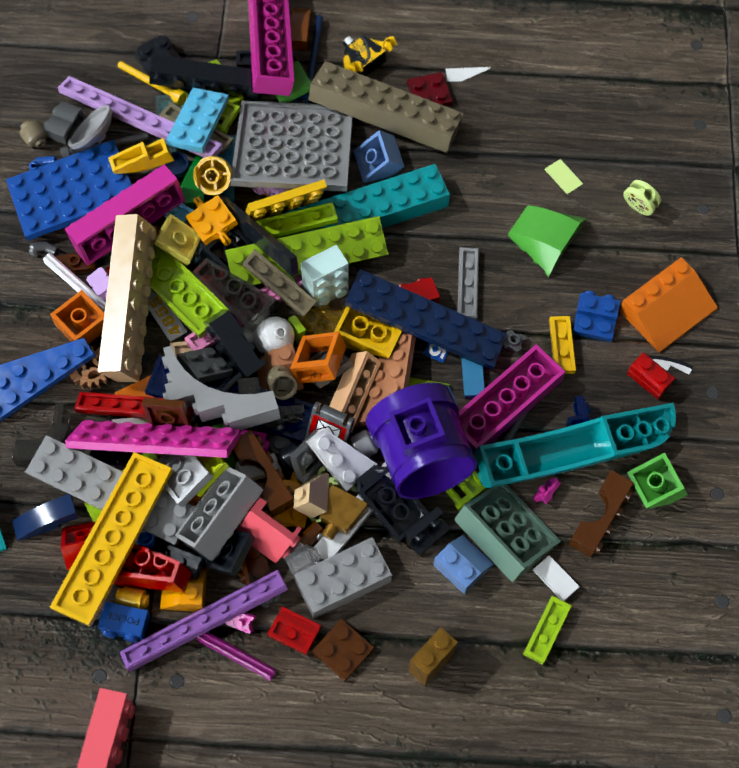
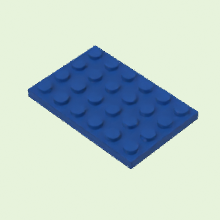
[6,140,132,241]

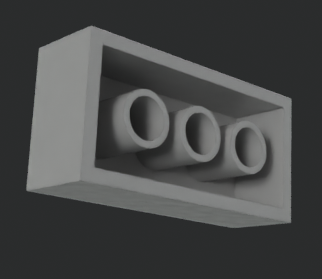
[174,467,263,561]
[294,537,392,619]

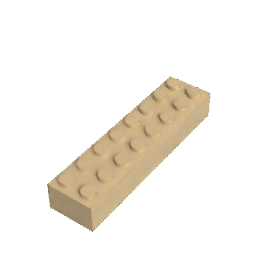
[98,214,157,382]

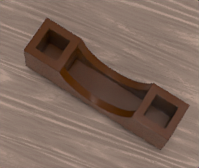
[232,430,294,518]
[568,470,634,558]

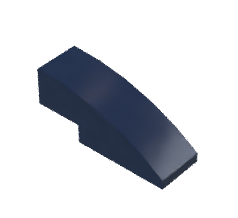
[12,494,79,541]

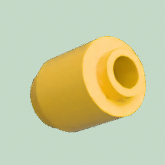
[115,586,149,609]

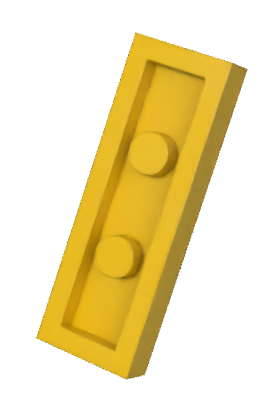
[549,316,576,374]

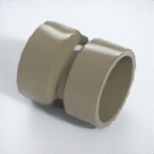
[267,365,297,400]

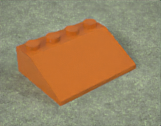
[619,257,718,353]

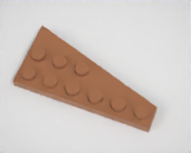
[354,331,416,428]

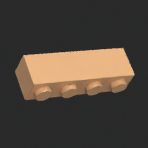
[330,351,381,432]

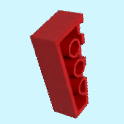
[114,544,191,593]

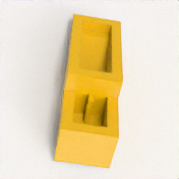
[108,138,174,174]

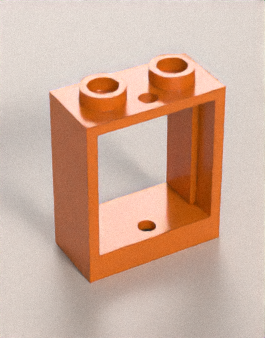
[290,332,346,384]

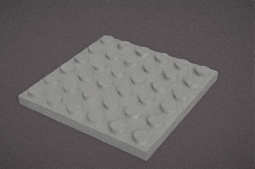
[230,101,352,191]

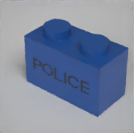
[98,602,151,643]

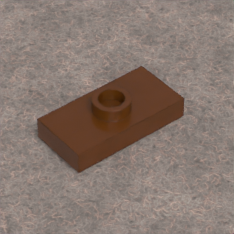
[55,253,96,277]

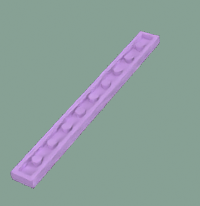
[58,76,223,158]

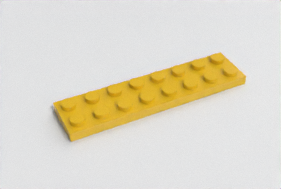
[50,452,173,627]

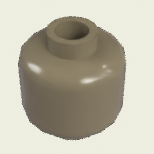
[19,119,48,148]

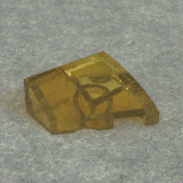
[297,306,347,335]

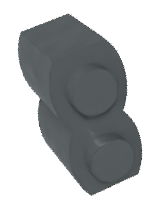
[44,101,84,145]

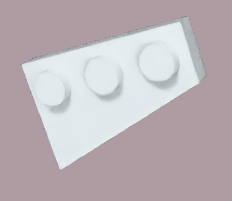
[306,428,377,491]

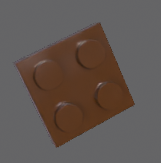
[142,398,194,427]
[312,619,374,682]

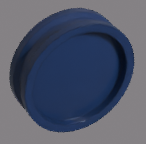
[165,152,189,179]

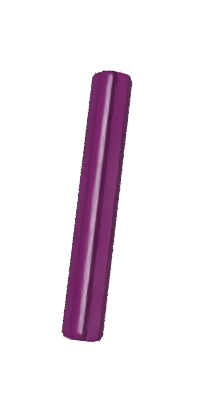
[196,632,276,680]

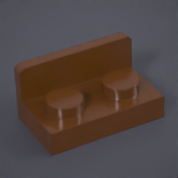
[239,546,270,585]

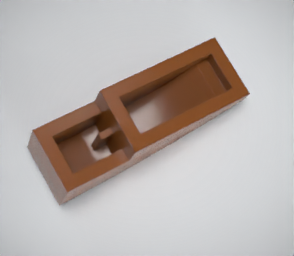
[290,8,311,50]

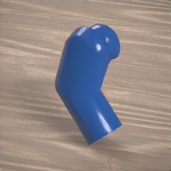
[29,156,57,170]

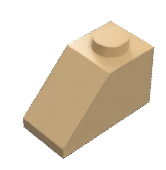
[293,473,329,518]

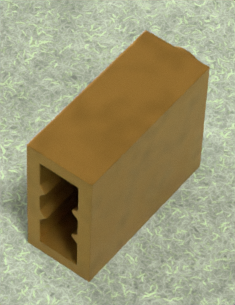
[408,627,458,686]

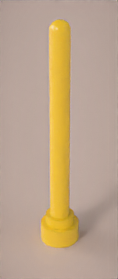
[118,61,188,106]

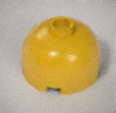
[193,156,232,195]

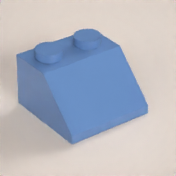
[353,130,404,183]
[433,535,494,595]

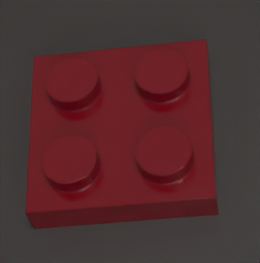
[407,72,453,107]

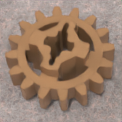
[70,346,109,390]

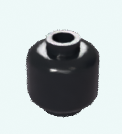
[277,442,301,473]

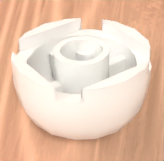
[253,316,295,354]

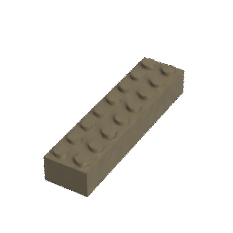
[309,61,464,153]

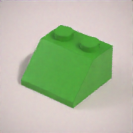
[627,453,688,509]

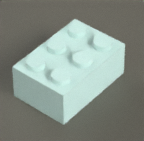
[301,245,349,309]

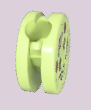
[623,180,661,216]

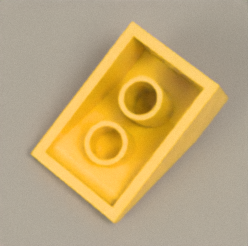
[334,307,402,358]

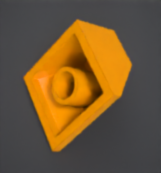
[160,568,207,611]

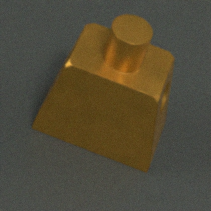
[320,485,369,541]

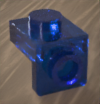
[566,395,590,427]

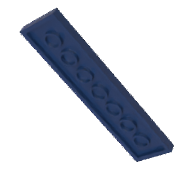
[344,269,507,370]

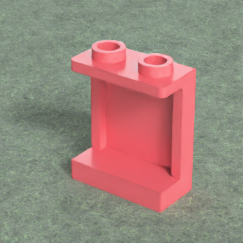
[237,497,302,564]

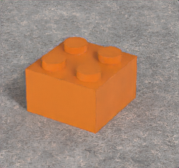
[50,290,104,344]

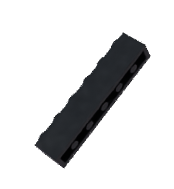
[149,54,262,100]

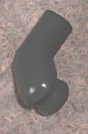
[28,241,59,256]

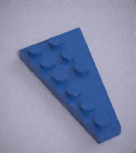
[0,338,96,422]

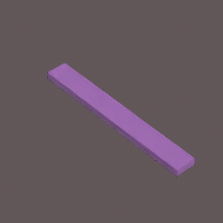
[120,570,288,673]

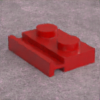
[267,606,321,656]

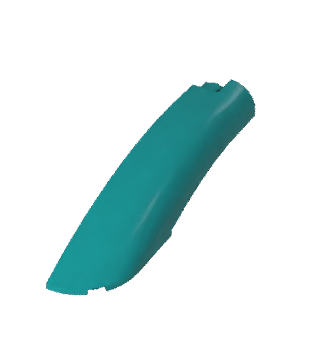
[474,403,676,488]

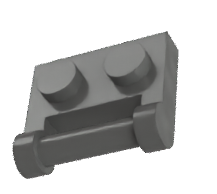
[289,430,324,485]

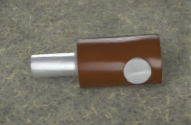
[289,521,324,558]

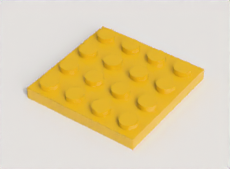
[245,179,327,222]

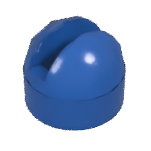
[137,531,155,550]

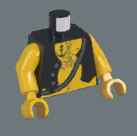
[343,36,398,76]

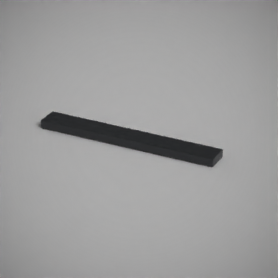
[213,193,298,276]

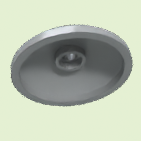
[68,105,112,150]

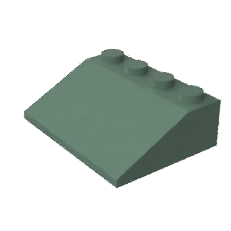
[454,485,561,583]

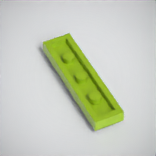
[256,202,338,238]

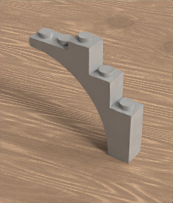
[162,346,281,430]

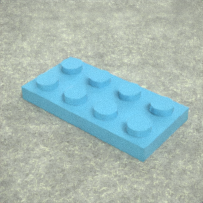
[166,87,229,153]

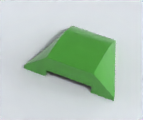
[508,206,587,277]

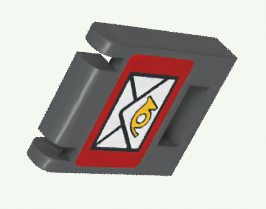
[304,402,355,444]

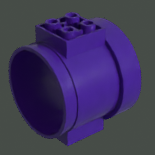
[366,383,477,499]

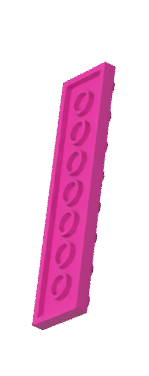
[65,420,241,458]

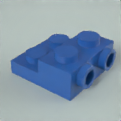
[572,291,620,342]

